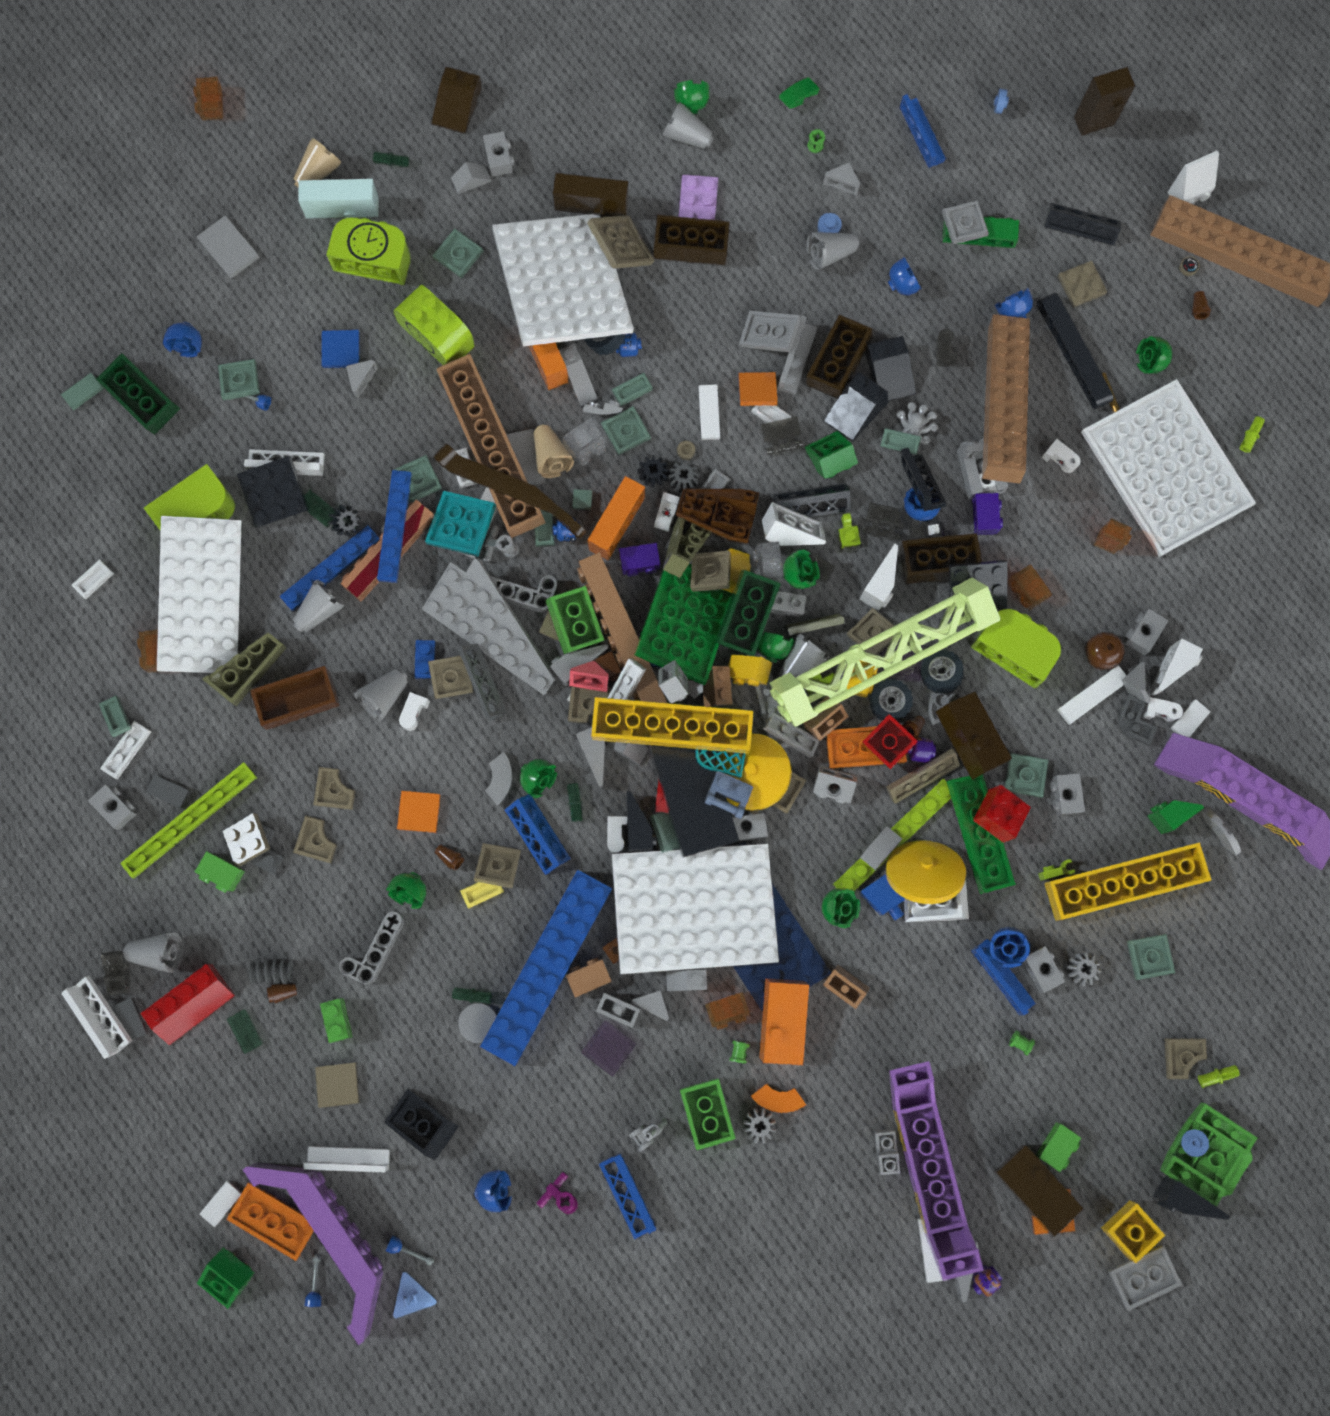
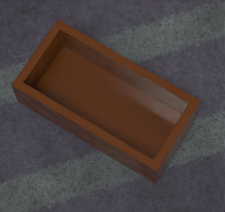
[250,666,340,730]

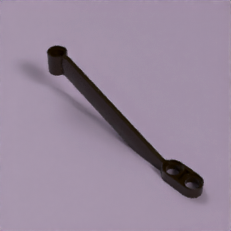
[433,443,586,539]

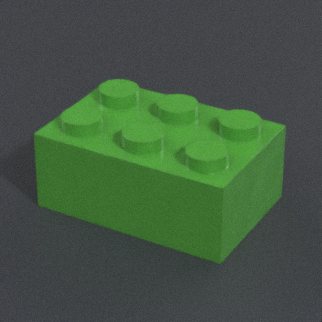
[545,586,604,654]
[680,1078,735,1151]

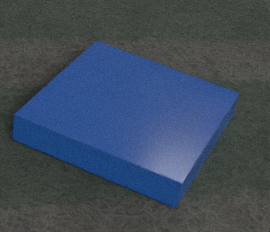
[322,330,360,368]

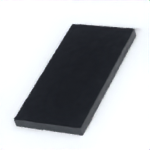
[648,745,740,858]

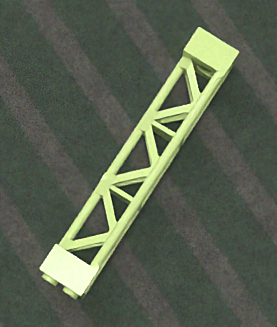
[769,578,1000,727]

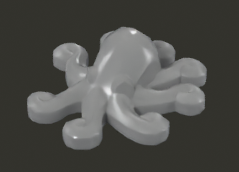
[896,402,938,445]

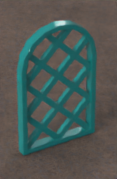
[695,749,746,778]

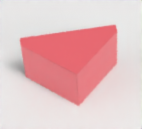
[569,661,609,692]

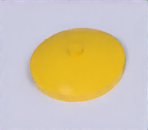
[716,734,792,811]
[886,840,966,904]

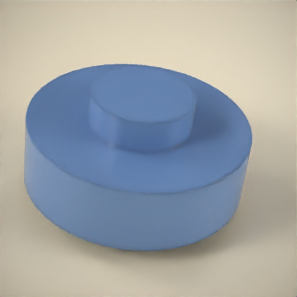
[994,88,1009,114]
[817,213,842,233]
[1181,1130,1209,1157]

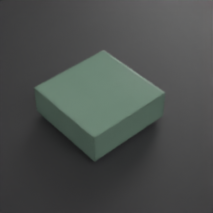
[573,489,592,510]

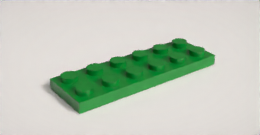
[946,775,1016,894]

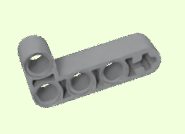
[491,575,558,614]
[339,911,405,984]

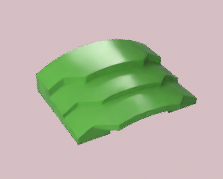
[1160,1102,1257,1207]

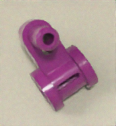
[537,1172,578,1214]

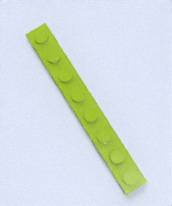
[120,762,258,879]
[832,778,951,891]

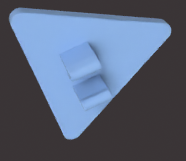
[393,1272,437,1318]

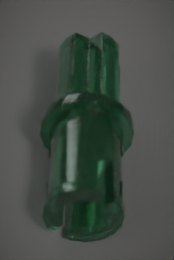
[373,151,410,167]
[567,783,583,822]
[452,988,492,1004]

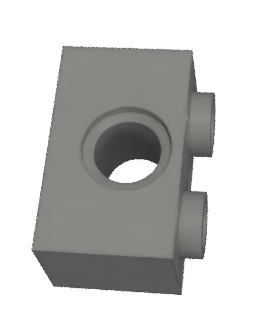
[483,131,515,177]
[1125,609,1168,655]
[813,766,857,804]
[1050,773,1085,816]
[88,784,137,830]
[731,810,768,842]
[1023,946,1065,993]
[596,993,640,1028]

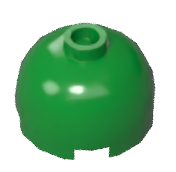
[674,80,710,114]
[1136,336,1173,373]
[783,550,820,589]
[757,632,795,663]
[520,759,557,799]
[386,872,427,909]
[821,888,860,928]

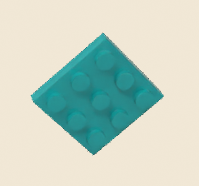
[425,491,496,557]

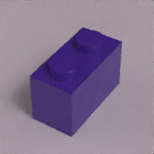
[972,493,1003,535]
[619,543,660,577]

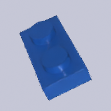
[414,640,436,679]

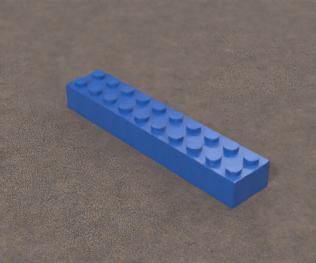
[480,870,612,1066]

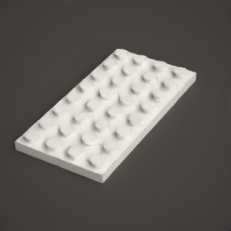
[157,516,241,673]

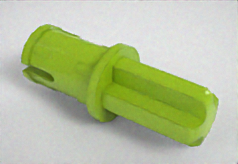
[1239,416,1265,453]
[1198,1065,1240,1088]

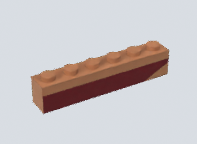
[340,500,434,602]

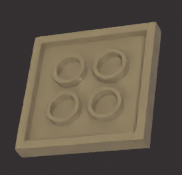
[587,216,655,269]

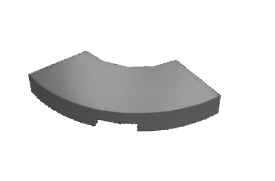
[928,689,959,726]
[485,752,512,806]
[1202,807,1241,855]

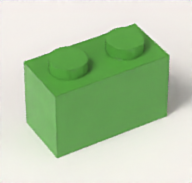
[195,851,245,893]
[320,998,353,1043]
[1035,1122,1081,1172]

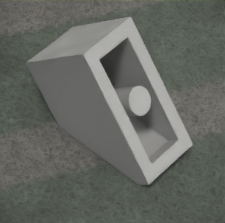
[666,970,707,991]

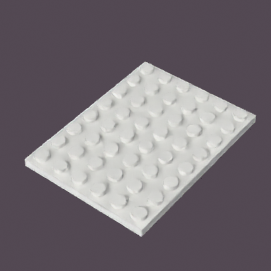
[492,214,634,346]
[1081,379,1256,557]
[612,844,779,974]

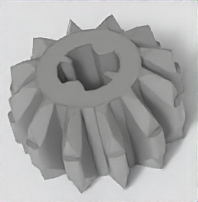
[1067,952,1102,986]
[743,1109,777,1144]

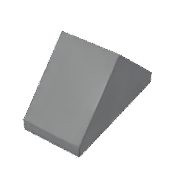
[451,162,491,194]
[823,162,860,195]
[346,360,378,398]
[1122,662,1150,703]
[606,742,649,765]
[632,991,669,1021]

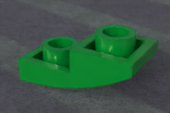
[779,77,820,109]

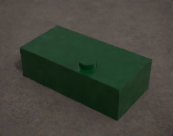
[96,353,181,435]
[715,570,781,656]

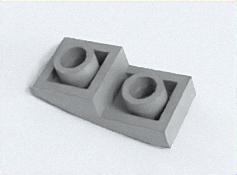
[583,400,623,414]
[860,827,902,870]
[874,1129,900,1175]

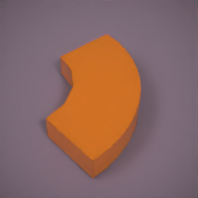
[751,1084,806,1113]

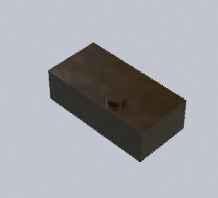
[1074,67,1136,136]
[553,173,629,217]
[653,215,730,265]
[807,315,873,399]
[899,533,982,584]
[936,691,1012,780]
[993,1145,1084,1237]

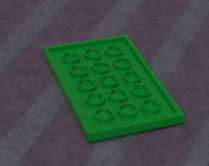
[634,564,733,685]

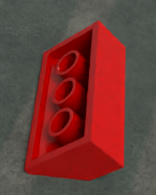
[140,964,235,1045]

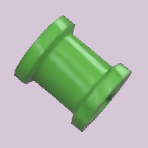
[808,129,825,153]
[1009,1030,1035,1056]
[729,1041,750,1064]

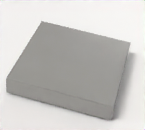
[942,200,988,245]

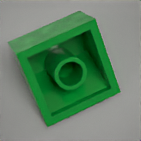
[805,431,858,479]
[1147,800,1204,834]
[197,1247,255,1309]

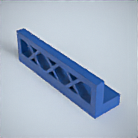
[900,94,946,168]
[505,794,571,875]
[971,939,1036,1016]
[599,1153,656,1239]

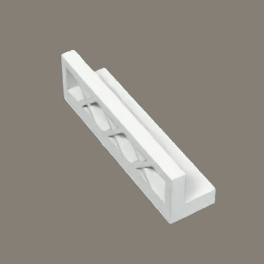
[244,449,325,476]
[61,975,133,1059]
[304,1146,390,1172]

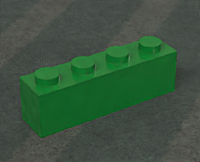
[942,216,1019,248]

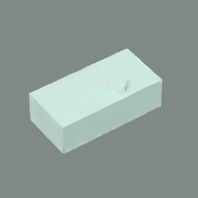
[298,179,378,218]

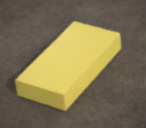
[460,882,504,909]

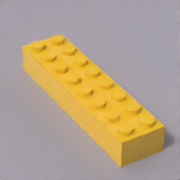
[591,697,753,754]
[1044,842,1212,921]

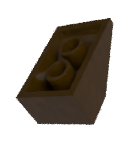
[431,66,482,134]

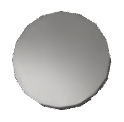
[458,1003,497,1043]

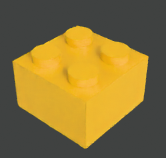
[1101,1200,1165,1263]

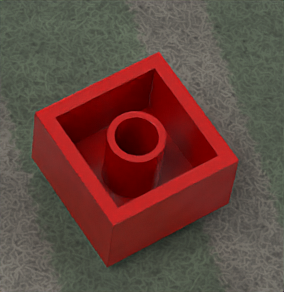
[862,714,918,770]
[973,785,1031,843]

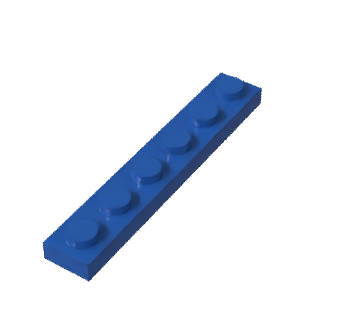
[377,470,412,583]
[279,525,380,612]

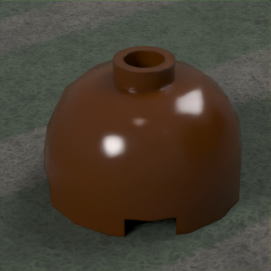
[1085,632,1125,670]

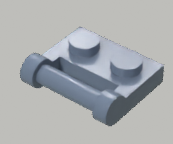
[704,771,753,819]

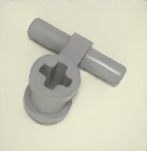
[483,526,519,563]
[628,1118,667,1152]

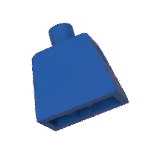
[859,874,905,921]

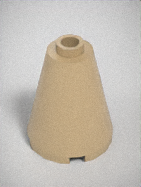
[293,138,342,188]
[534,425,574,478]

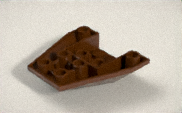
[676,489,760,545]

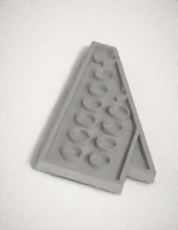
[422,557,556,695]

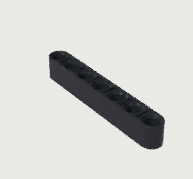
[1037,293,1113,409]

